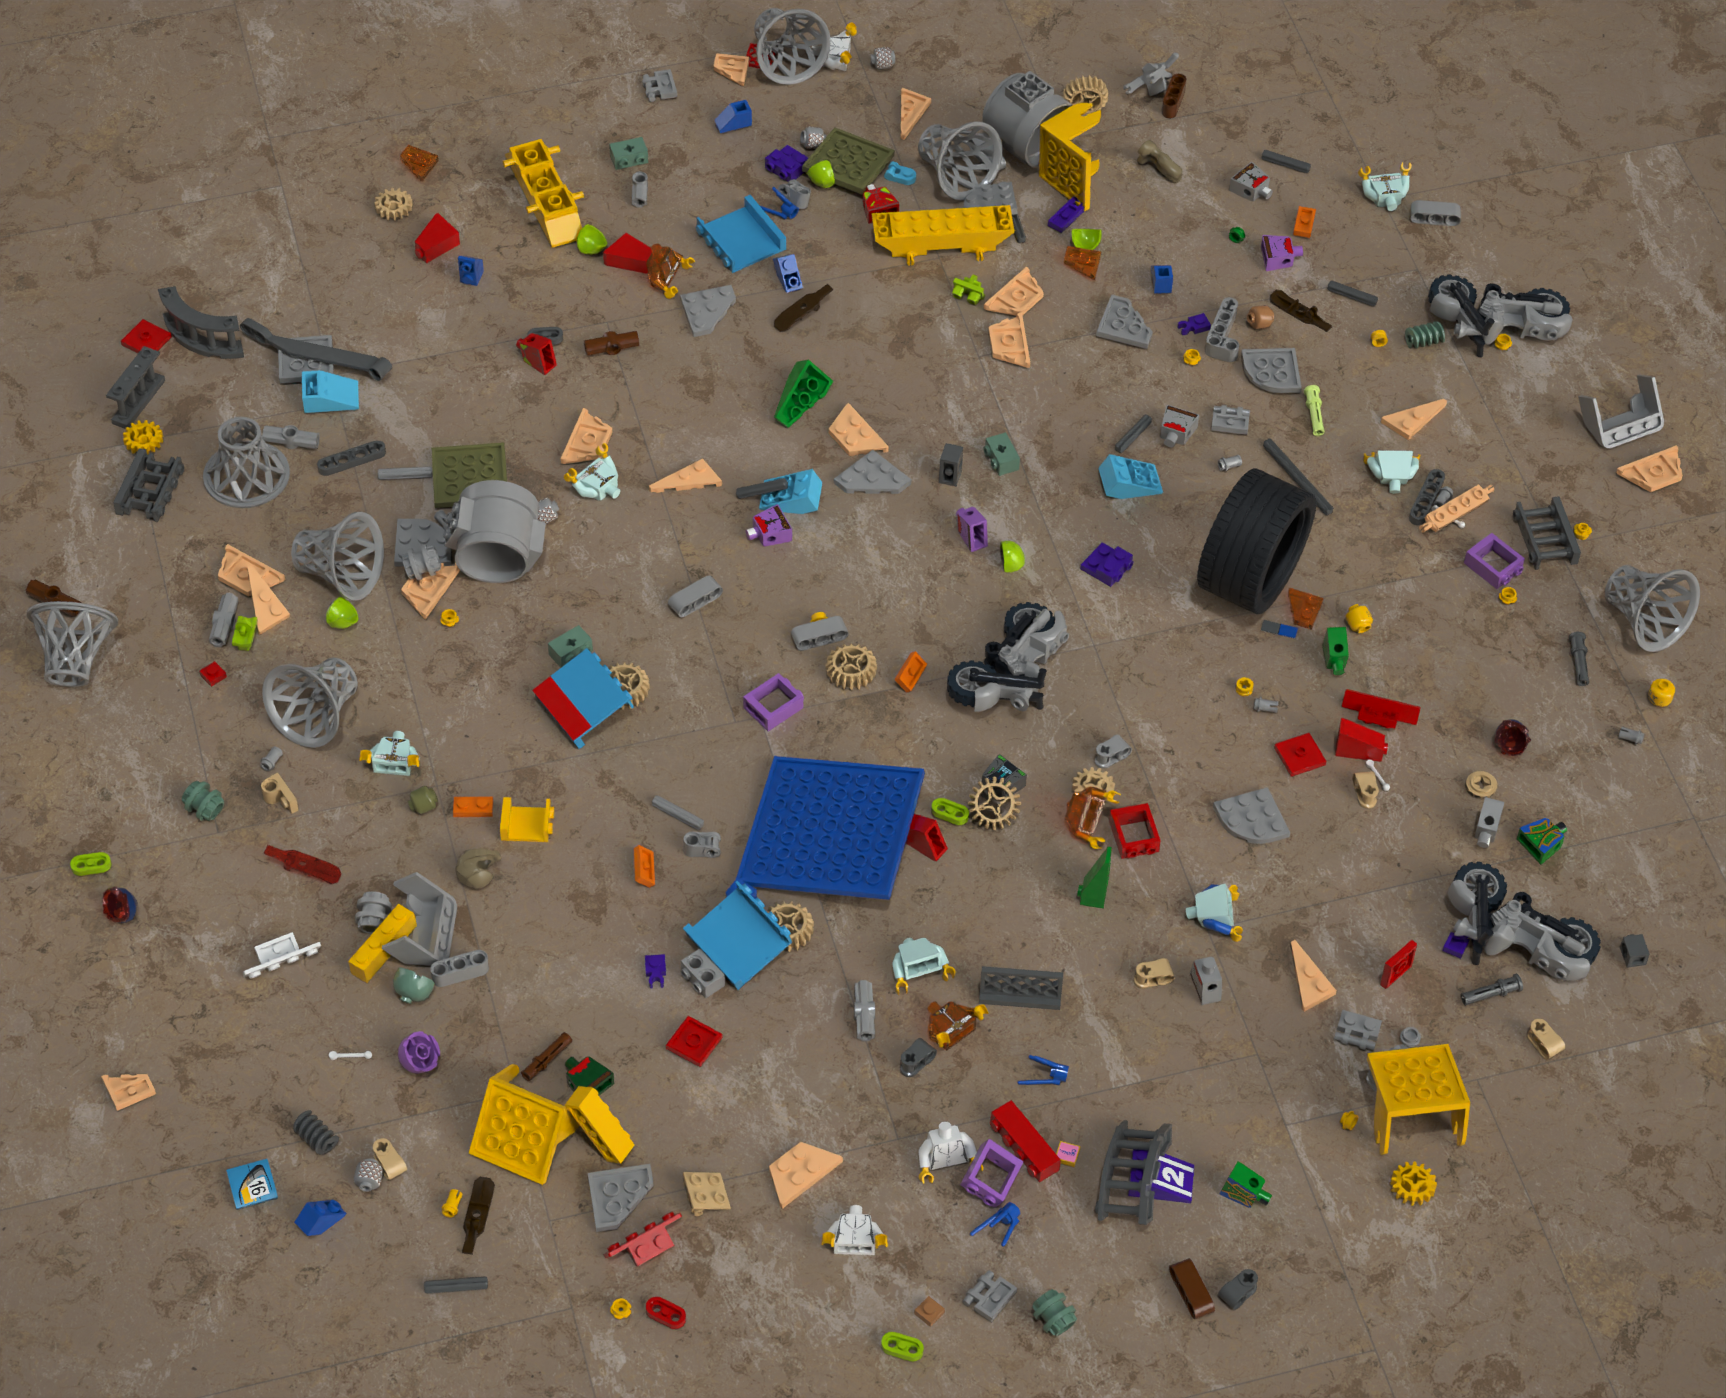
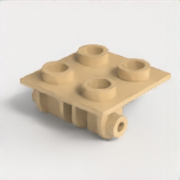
[683,1172,731,1216]

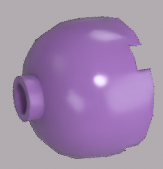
[398,1031,440,1074]

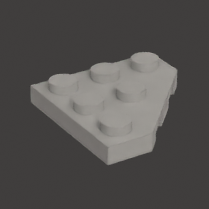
[680,285,736,337]
[1096,295,1153,349]
[834,450,912,494]
[588,1164,653,1232]

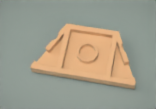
[984,267,1044,316]
[988,312,1030,368]
[828,403,889,456]
[561,408,613,464]
[1616,445,1683,492]
[218,544,285,597]
[401,563,460,619]
[769,1142,843,1209]

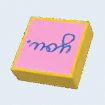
[1056,1141,1080,1167]

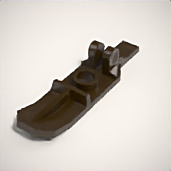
[774,284,833,332]
[1270,290,1332,332]
[462,1176,495,1255]

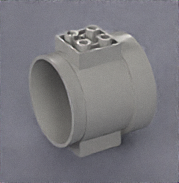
[982,71,1073,167]
[443,480,546,583]

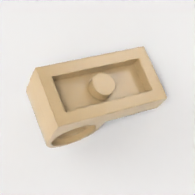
[261,773,299,814]

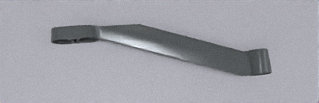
[240,318,392,381]

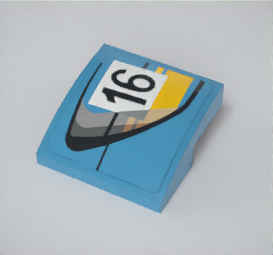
[226,1159,278,1209]

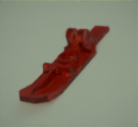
[264,845,341,885]

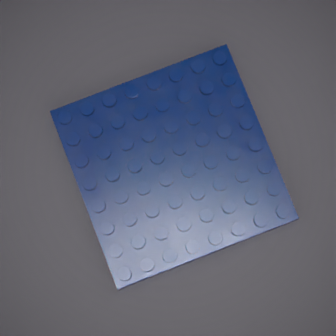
[736,756,925,900]

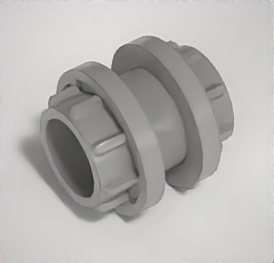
[402,544,441,581]
[354,891,392,934]

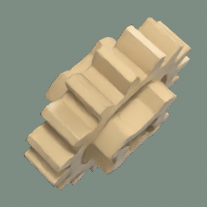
[374,188,413,220]
[1072,767,1115,807]

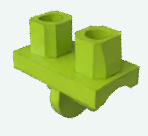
[952,274,985,305]
[232,616,258,651]

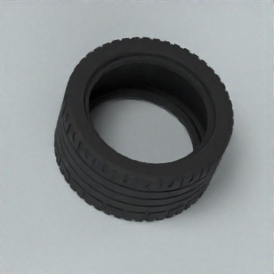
[1197,468,1317,614]

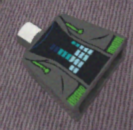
[981,754,1027,800]

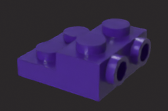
[765,145,808,182]
[1080,542,1134,587]

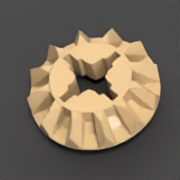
[1466,771,1497,799]

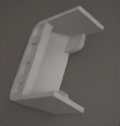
[1578,374,1664,448]
[382,872,457,966]

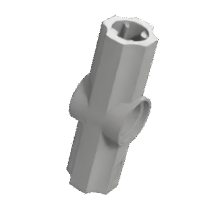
[262,425,320,449]
[209,593,239,647]
[854,980,875,1041]

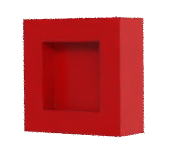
[199,661,227,687]

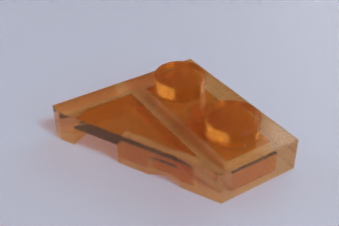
[400,145,439,181]
[1064,246,1102,280]
[1288,588,1324,630]

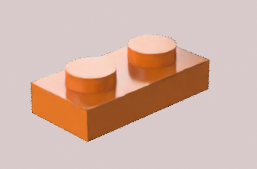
[1293,206,1316,238]
[894,651,927,693]
[453,796,494,817]
[634,845,655,888]

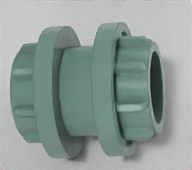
[182,781,224,821]
[1032,1289,1077,1336]

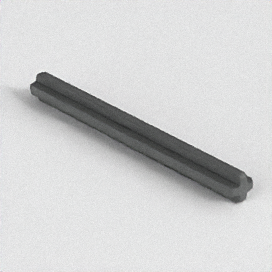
[1263,438,1334,516]

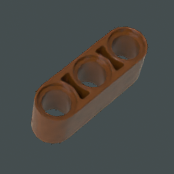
[1162,73,1187,119]
[1169,1258,1215,1319]

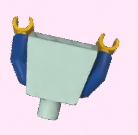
[1186,883,1243,942]

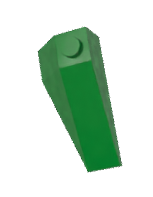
[774,359,833,428]

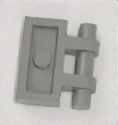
[642,69,677,102]
[1211,405,1250,435]
[1334,1010,1382,1050]
[962,1270,1017,1322]

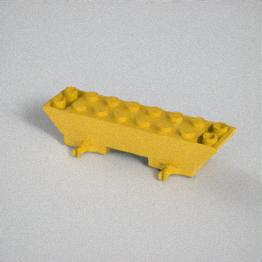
[502,139,584,248]
[872,205,1014,266]

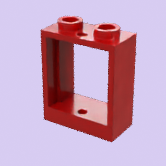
[1109,803,1161,859]

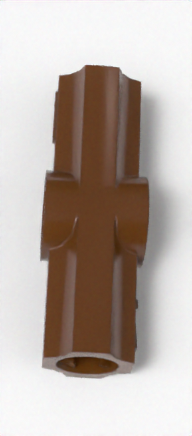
[584,331,639,355]
[26,579,81,616]

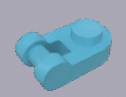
[884,161,916,185]

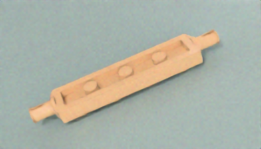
[1419,484,1494,533]

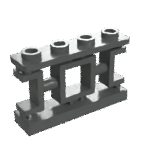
[113,448,184,522]

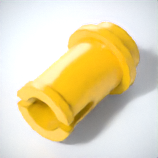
[441,1189,463,1218]

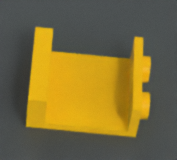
[500,797,555,842]

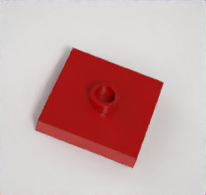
[121,319,172,353]
[1274,733,1327,777]
[1380,940,1417,989]
[666,1016,723,1067]

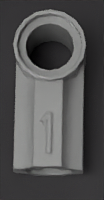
[632,171,648,208]

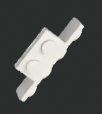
[243,932,321,979]

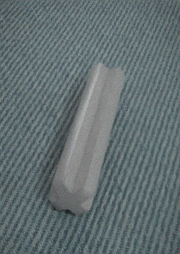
[378,466,432,480]
[652,795,704,830]

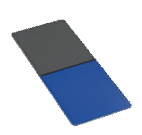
[1261,620,1298,638]

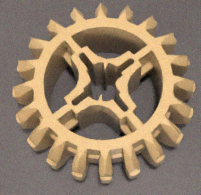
[1063,75,1108,114]
[826,643,877,691]
[609,662,650,710]
[968,777,1021,830]
[766,901,814,952]

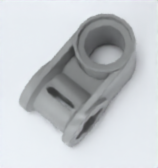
[778,179,811,209]
[1095,735,1132,768]
[683,831,721,858]

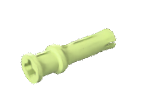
[1304,385,1325,436]

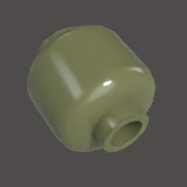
[408,786,438,814]

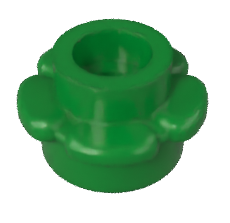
[1229,227,1246,243]

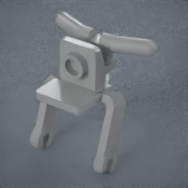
[1123,52,1179,96]

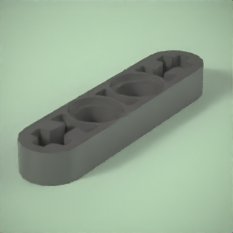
[317,440,386,476]
[1409,469,1445,525]

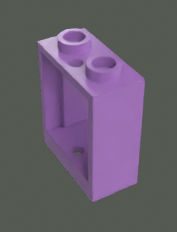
[1464,533,1525,589]
[743,673,804,731]
[960,1139,1023,1208]

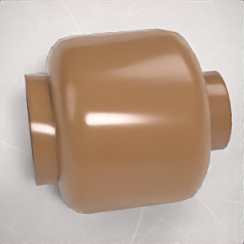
[1247,305,1274,329]

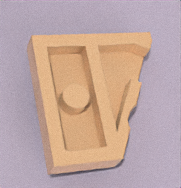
[713,53,749,86]
[101,1074,156,1111]

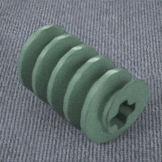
[1405,321,1445,349]

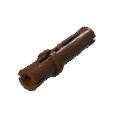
[521,1032,572,1081]

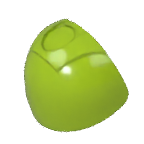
[807,160,835,188]
[577,224,608,254]
[1072,229,1102,252]
[1000,541,1025,573]
[326,597,358,629]

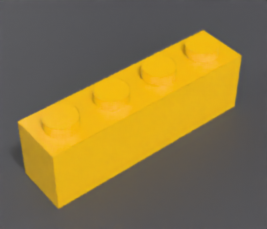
[348,904,417,983]
[565,1086,635,1164]

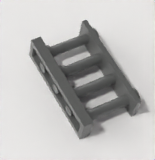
[106,346,165,429]
[1513,496,1581,570]

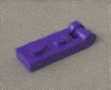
[1048,196,1084,233]

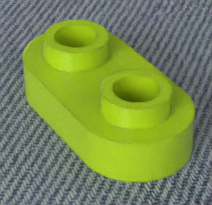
[931,798,969,825]
[70,852,111,876]
[881,1332,924,1362]

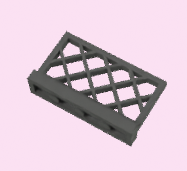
[979,966,1064,1010]

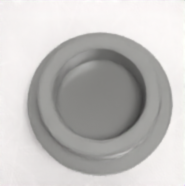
[1400,1027,1421,1047]

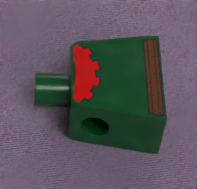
[565,1056,614,1096]

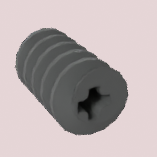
[293,1110,339,1155]

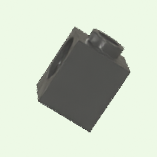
[1620,934,1650,968]

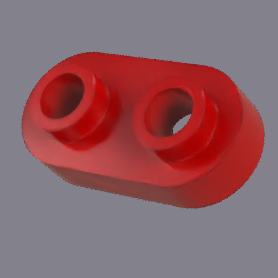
[646,1297,686,1329]

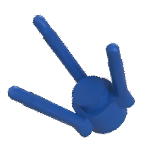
[760,187,799,219]
[1018,1055,1069,1085]
[970,1202,1020,1247]

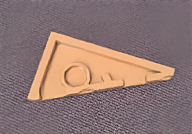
[901,88,931,140]
[1381,399,1447,440]
[649,458,722,493]
[248,565,290,635]
[1291,940,1337,1012]

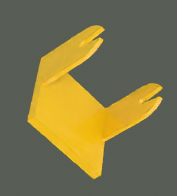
[1039,103,1101,212]
[1367,1044,1470,1155]
[469,1064,580,1185]

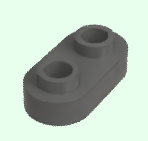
[527,327,563,345]

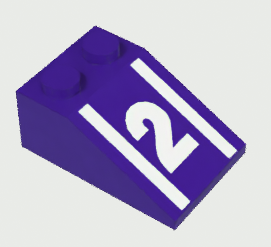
[1128,1149,1194,1203]

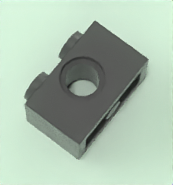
[939,443,963,487]

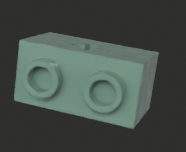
[609,137,648,170]
[983,432,1020,476]
[548,625,593,668]

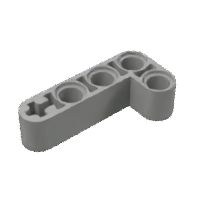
[1205,297,1239,362]

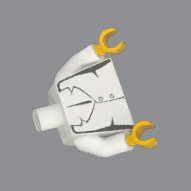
[812,22,857,71]
[918,1122,983,1184]
[821,1205,888,1255]

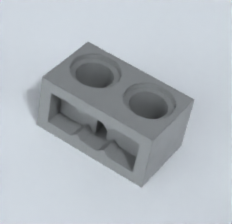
[680,948,725,998]

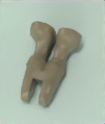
[1137,140,1182,183]

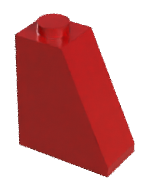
[415,213,460,264]
[603,233,658,274]
[1335,718,1388,762]
[906,814,948,861]

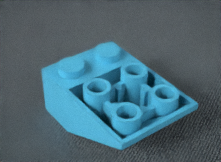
[302,370,359,413]
[1098,454,1163,499]
[759,469,823,514]

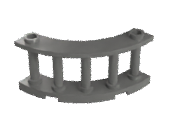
[158,286,244,359]
[1095,1120,1172,1225]

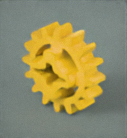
[123,420,163,454]
[1390,1161,1437,1206]

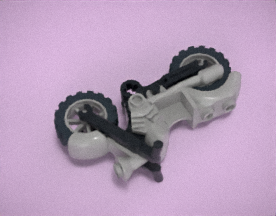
[1428,274,1573,357]
[947,602,1069,712]
[1447,862,1601,981]

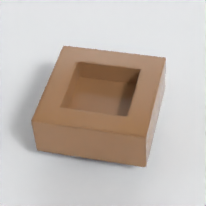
[914,1296,945,1327]

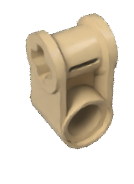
[1353,771,1379,809]
[1134,958,1175,989]
[1527,1019,1565,1060]
[373,1138,407,1181]

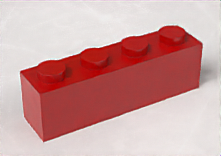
[990,1100,1061,1183]

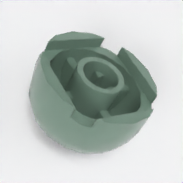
[393,967,435,1004]

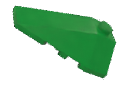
[1077,847,1112,909]

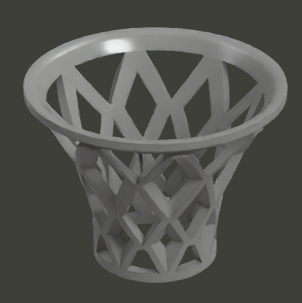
[754,8,830,85]
[918,121,1002,200]
[203,417,290,508]
[291,512,384,600]
[1605,565,1700,652]
[27,602,118,687]
[262,657,358,748]

